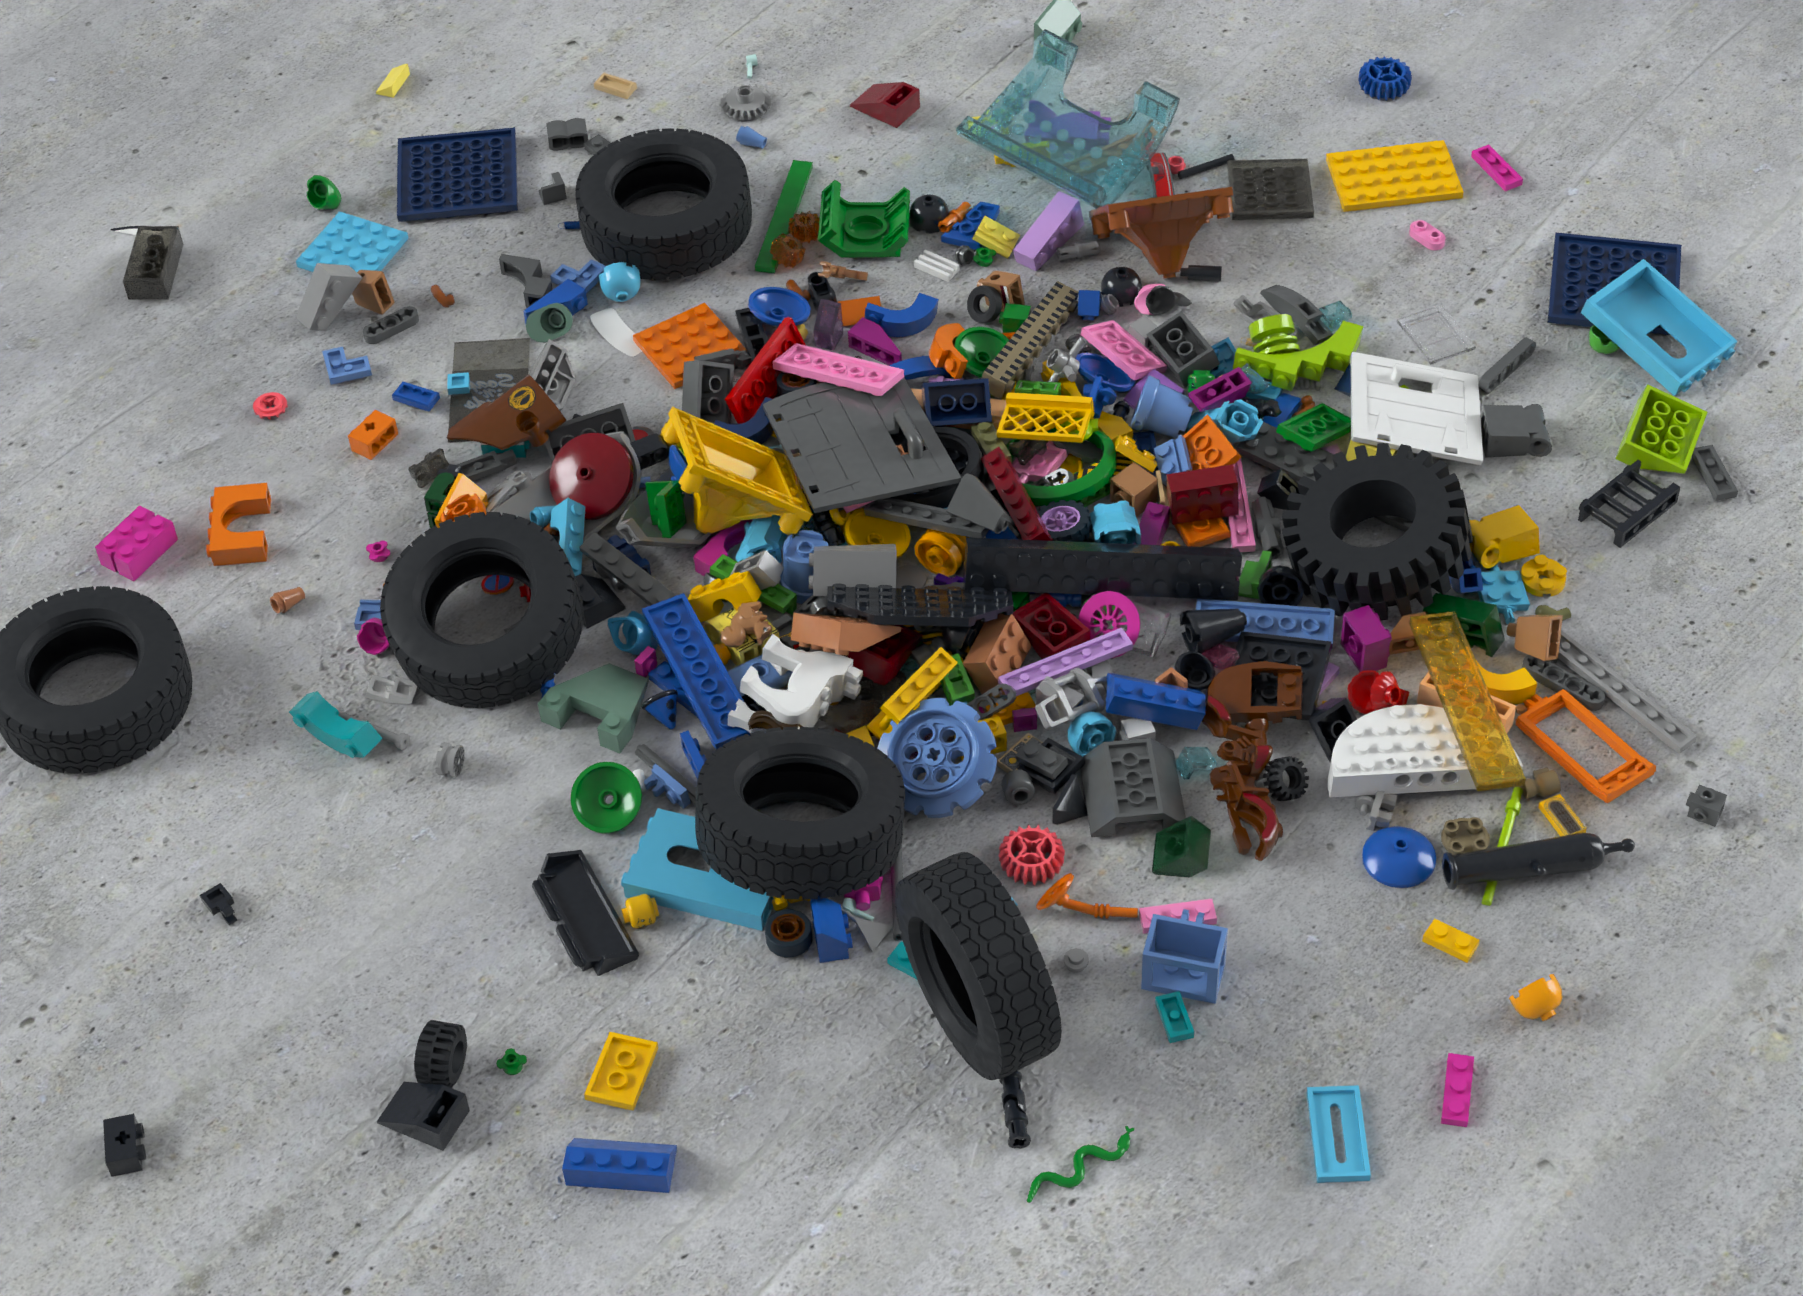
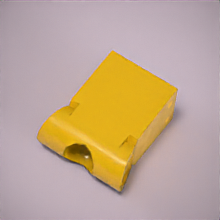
[1469,505,1540,568]

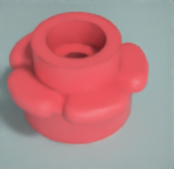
[1168,156,1186,174]

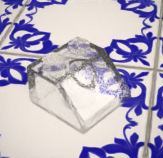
[1118,600,1172,657]

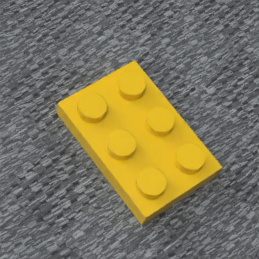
[584,1032,659,1111]

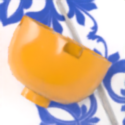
[1509,974,1562,1021]

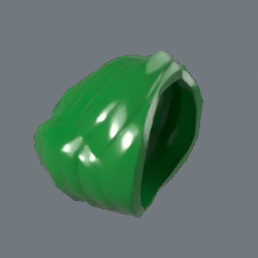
[306,175,342,210]

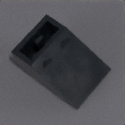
[377,1082,470,1151]

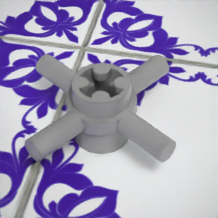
[1046,337,1087,382]

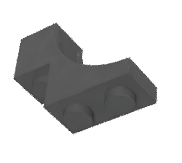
[499,254,553,308]

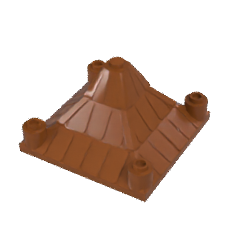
[1088,187,1233,279]

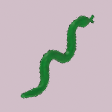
[1027,1126,1134,1203]

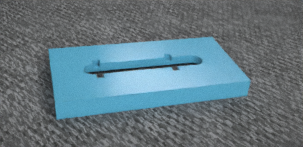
[1306,1085,1371,1183]

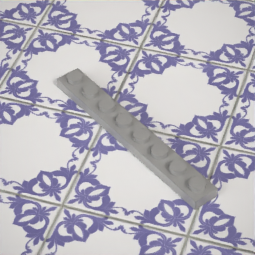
[1558,630,1697,754]

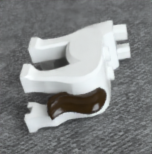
[728,634,863,733]

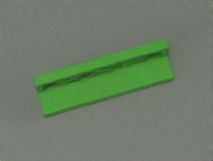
[710,554,797,615]

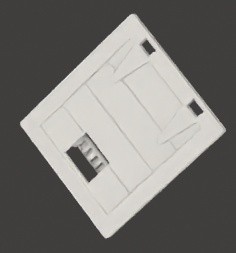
[1351,352,1483,465]

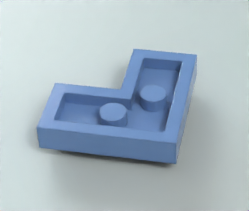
[550,259,606,294]
[322,347,372,385]

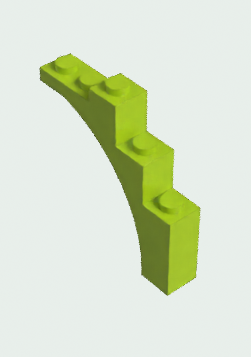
[1233,321,1363,391]

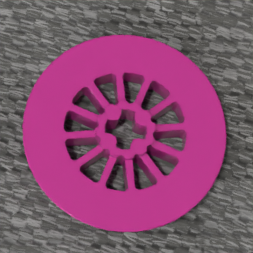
[1078,591,1140,658]

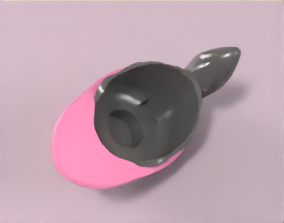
[1134,284,1192,315]

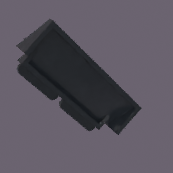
[532,850,639,976]

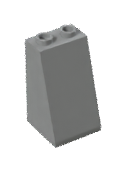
[809,544,897,596]

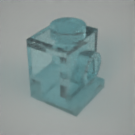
[1319,300,1352,332]

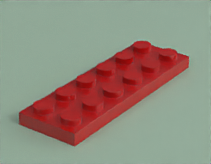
[725,317,806,424]

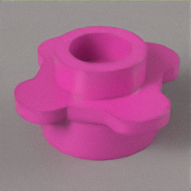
[366,540,391,562]

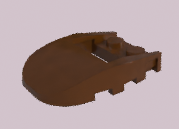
[1207,661,1303,725]

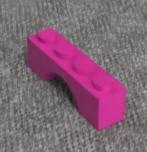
[693,519,753,577]

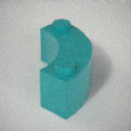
[289,691,383,758]

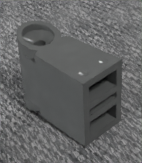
[1481,404,1552,458]

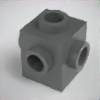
[1686,785,1727,827]

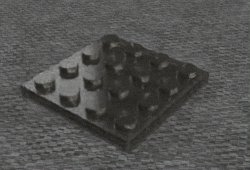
[1227,158,1314,220]

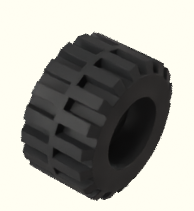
[414,1020,467,1088]

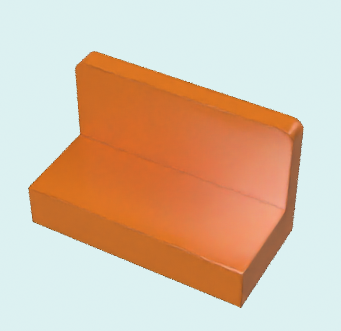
[837,296,881,326]

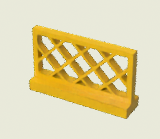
[996,392,1095,443]

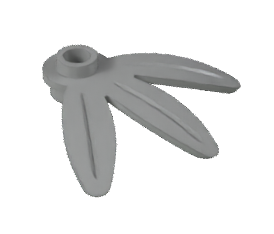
[486,470,532,512]

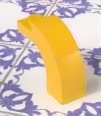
[1456,649,1537,705]

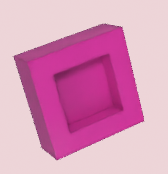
[634,646,658,678]

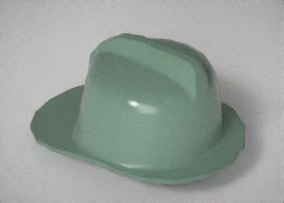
[526,303,573,343]

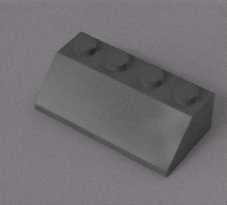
[545,403,636,463]

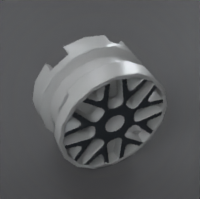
[435,742,465,778]

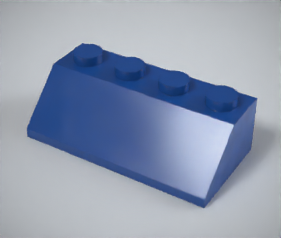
[1106,673,1205,730]
[562,1138,677,1193]

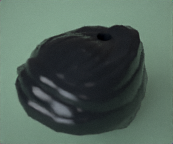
[1174,651,1216,691]

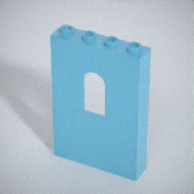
[1581,259,1737,396]
[621,808,774,931]

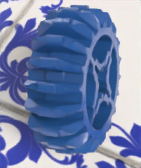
[1358,56,1412,100]

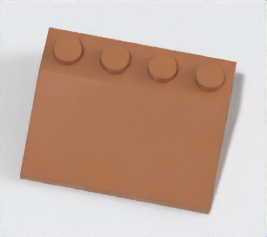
[791,613,901,655]

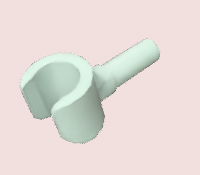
[746,54,758,79]
[842,898,874,921]

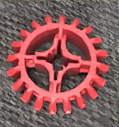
[999,824,1065,886]

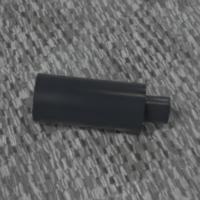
[1180,265,1222,281]

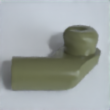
[1535,605,1571,621]

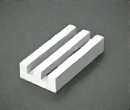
[914,250,960,282]

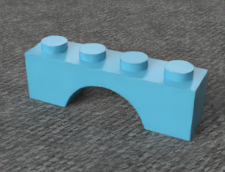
[550,498,585,576]

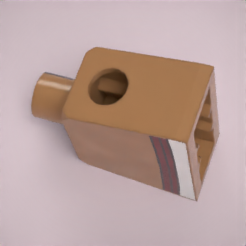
[977,271,1025,312]

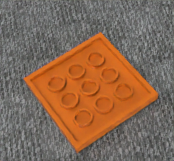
[633,303,747,389]

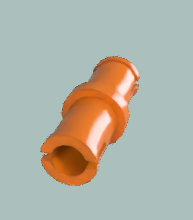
[938,202,972,233]

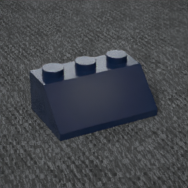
[921,378,992,426]

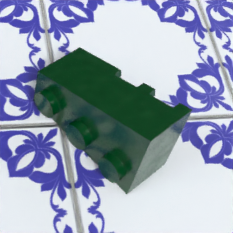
[1423,593,1505,657]

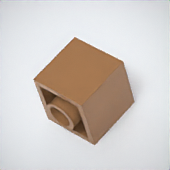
[1110,462,1158,517]

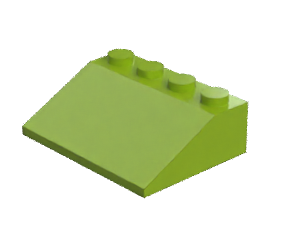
[1615,384,1708,474]

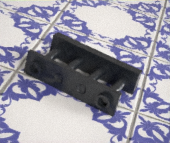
[1578,460,1680,548]

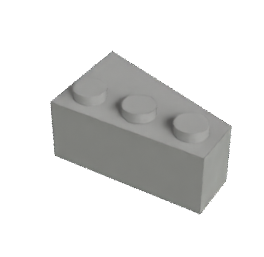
[296,263,363,331]

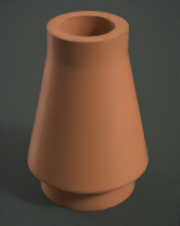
[270,587,305,613]

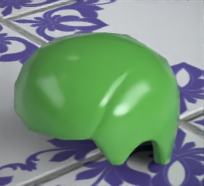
[1589,325,1620,354]

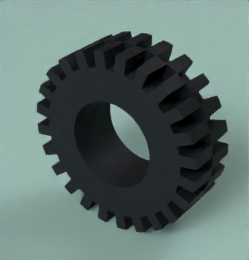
[1282,443,1473,621]

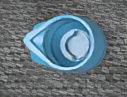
[608,611,658,655]

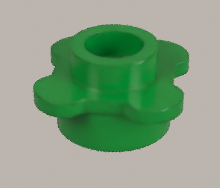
[973,247,996,267]
[496,1048,527,1075]

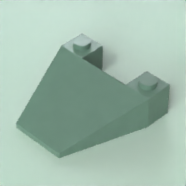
[538,663,649,754]

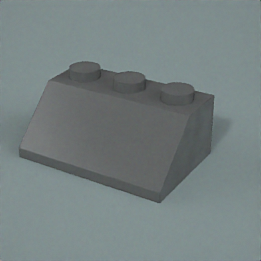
[682,360,734,424]

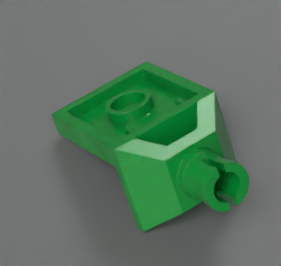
[645,480,687,538]

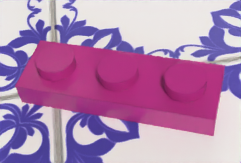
[1471,144,1523,192]
[1441,1053,1474,1127]

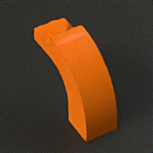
[929,323,968,379]

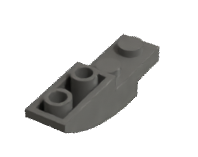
[1260,285,1333,346]

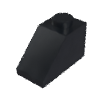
[1257,469,1300,510]

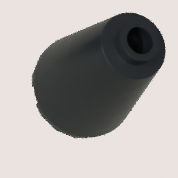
[1180,609,1247,654]

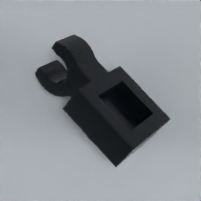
[200,883,237,925]

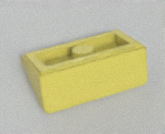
[376,64,410,98]

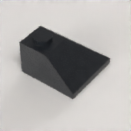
[1309,698,1357,762]

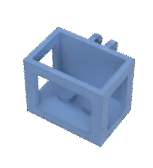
[1141,909,1228,1004]

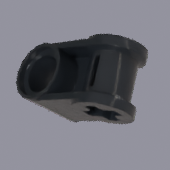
[808,272,837,311]

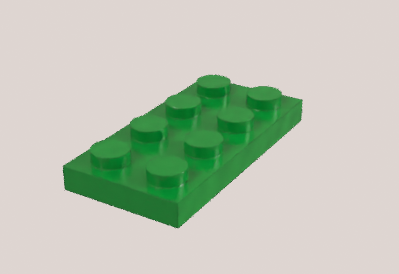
[1276,403,1351,451]

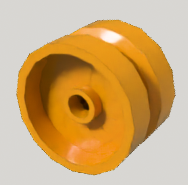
[914,528,970,577]

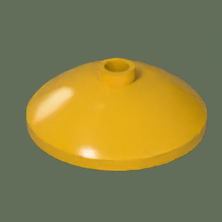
[844,508,911,559]

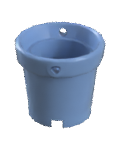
[1130,375,1193,439]
[779,530,828,604]

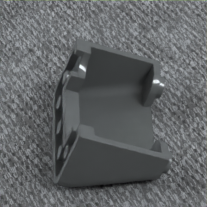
[946,473,1023,540]

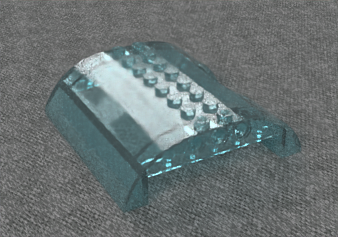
[956,29,1180,209]

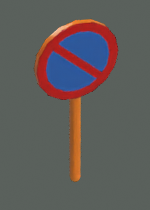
[481,575,514,595]

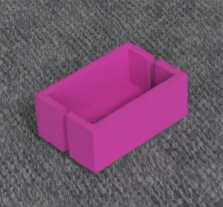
[95,505,178,581]

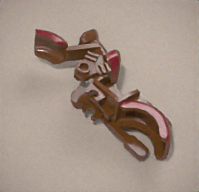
[1202,695,1283,861]

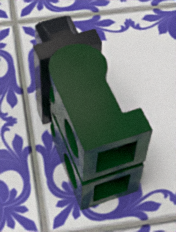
[424,464,462,528]

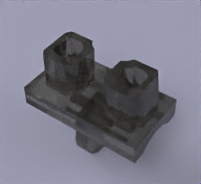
[1008,424,1048,466]
[408,448,449,488]

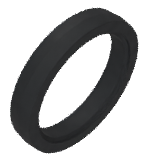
[889,427,984,509]

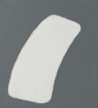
[590,308,642,357]

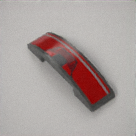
[1144,152,1175,198]

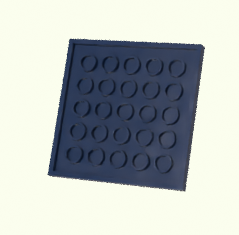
[397,127,518,222]
[1547,232,1682,335]

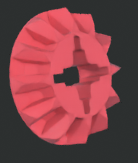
[253,392,288,420]

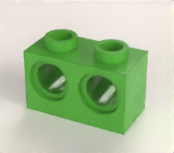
[940,653,975,706]

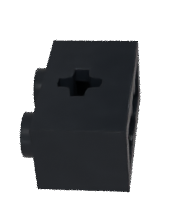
[103,1114,146,1177]

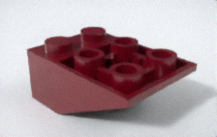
[850,82,920,128]

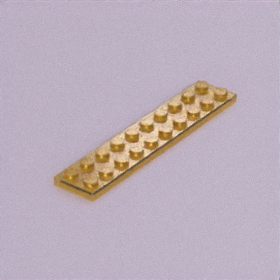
[1409,612,1526,791]

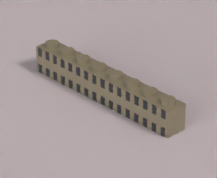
[981,281,1079,399]

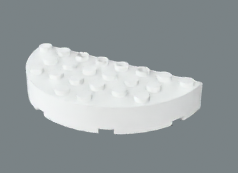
[1328,704,1523,798]

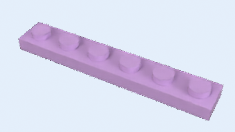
[998,628,1133,696]

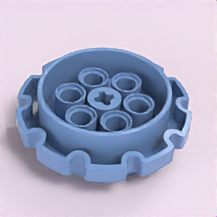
[877,698,997,818]

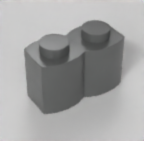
[546,118,588,151]

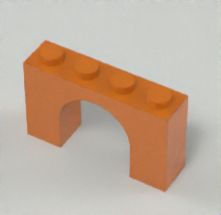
[206,483,271,566]

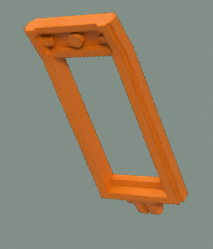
[1515,689,1656,803]

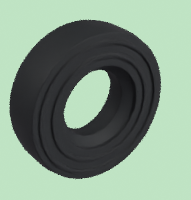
[967,285,1002,323]

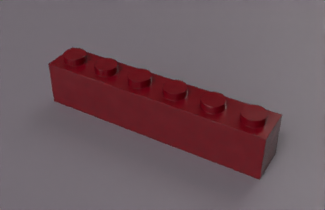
[981,447,1053,541]

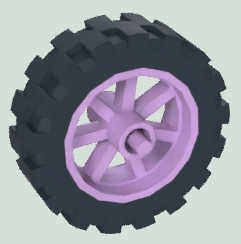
[1037,500,1092,542]

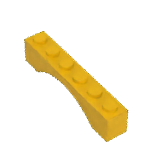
[1041,361,1133,452]

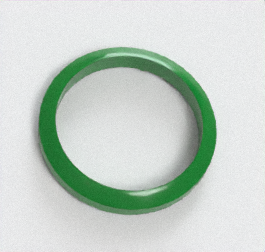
[1005,425,1117,506]

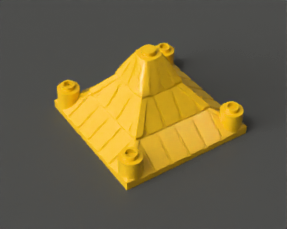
[662,407,812,535]

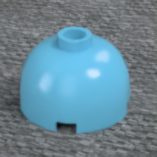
[599,262,641,302]
[1067,711,1116,757]

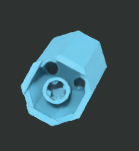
[1185,399,1263,444]
[1090,501,1141,544]
[735,515,788,563]

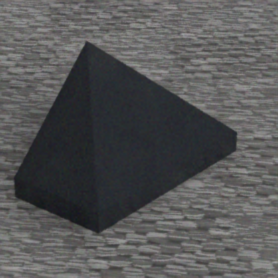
[1052,774,1088,825]

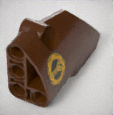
[446,375,567,450]

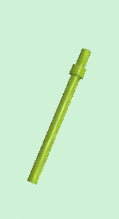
[1481,787,1523,906]

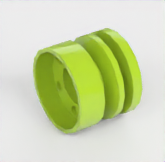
[1248,314,1300,354]

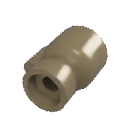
[1520,767,1561,799]

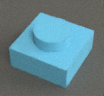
[447,372,470,395]

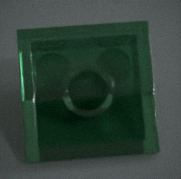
[1152,816,1211,878]

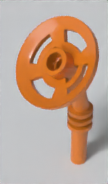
[1036,873,1138,919]

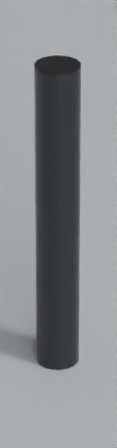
[1178,154,1235,179]

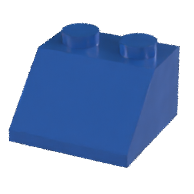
[810,896,853,963]

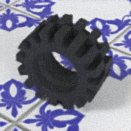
[1263,756,1309,801]

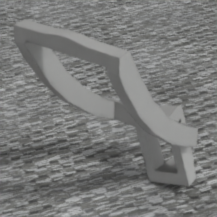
[1234,295,1300,337]

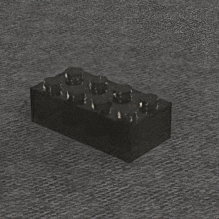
[123,226,184,300]

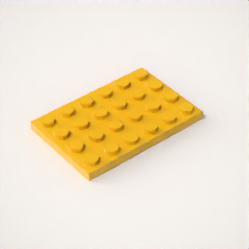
[1326,140,1464,212]

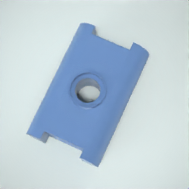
[727,655,793,696]

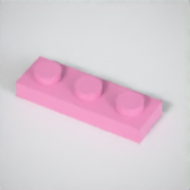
[1139,899,1217,934]

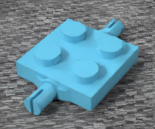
[1477,564,1530,624]

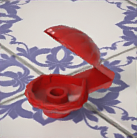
[1347,670,1410,714]

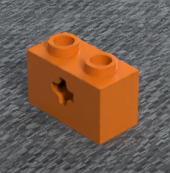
[348,410,398,460]

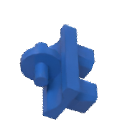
[1083,376,1116,419]

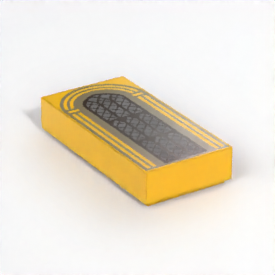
[1538,794,1587,836]

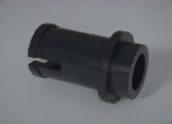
[1112,401,1130,419]

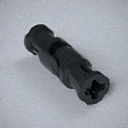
[802,489,845,546]
[999,1071,1031,1149]

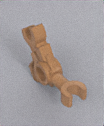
[818,261,868,281]

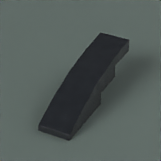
[735,308,768,363]

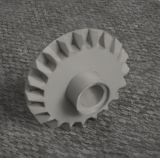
[721,84,771,120]

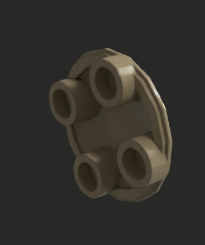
[1441,817,1490,855]

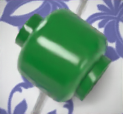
[1188,370,1216,393]

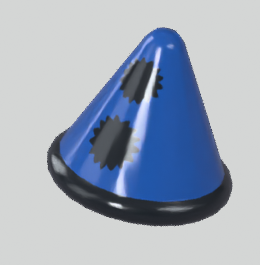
[641,689,678,730]

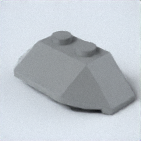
[529,339,576,411]

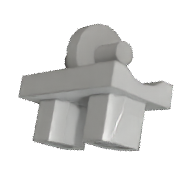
[1355,791,1397,831]

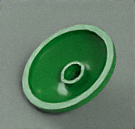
[954,327,1009,378]
[571,762,642,833]

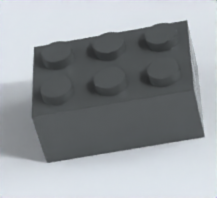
[1146,311,1220,388]

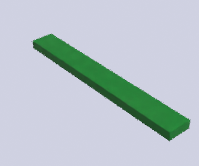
[755,160,813,273]

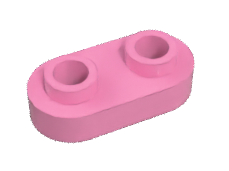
[1409,220,1446,251]

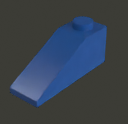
[523,279,588,324]

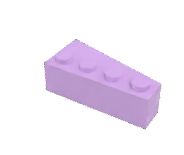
[1013,191,1084,271]

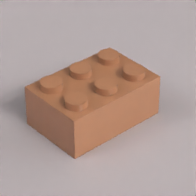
[963,613,1032,696]

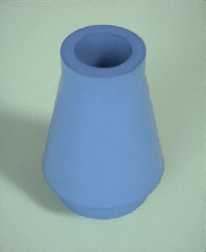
[736,126,767,149]

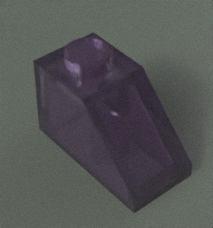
[813,299,843,351]

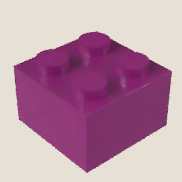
[1340,605,1392,672]

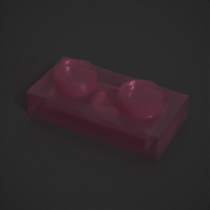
[1202,644,1240,670]

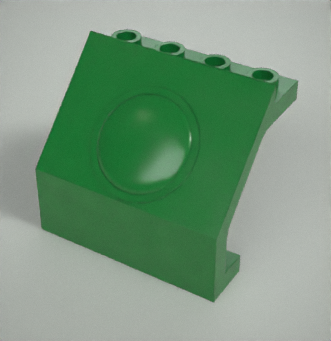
[818,180,910,258]

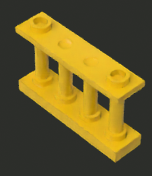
[866,647,958,740]

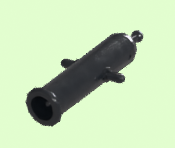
[1442,832,1635,890]

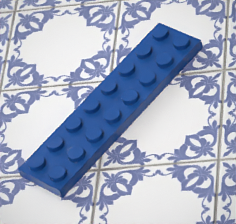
[642,593,750,750]

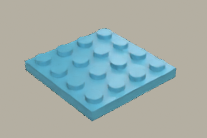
[296,211,409,272]

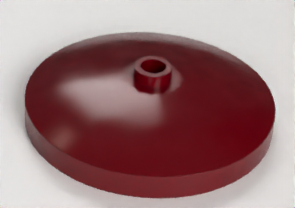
[549,433,634,520]

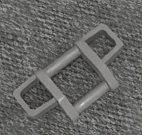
[1035,668,1107,730]

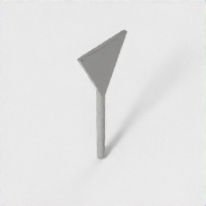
[827,898,893,952]

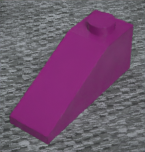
[848,317,902,366]
[1188,367,1252,412]
[1134,502,1170,545]

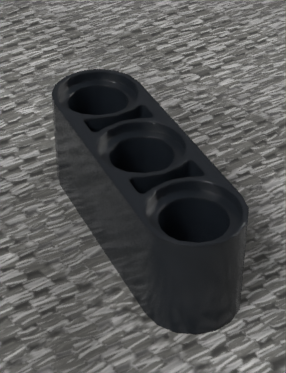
[630,433,670,470]

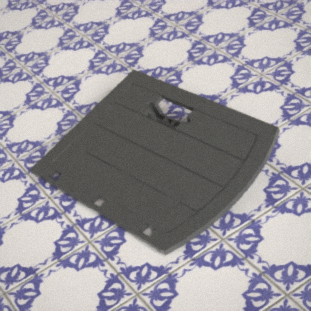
[763,378,962,513]

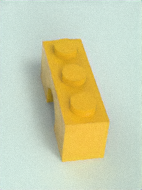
[687,571,762,623]

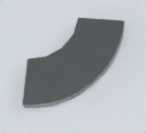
[1052,432,1104,464]

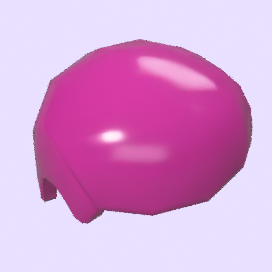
[357,618,390,655]

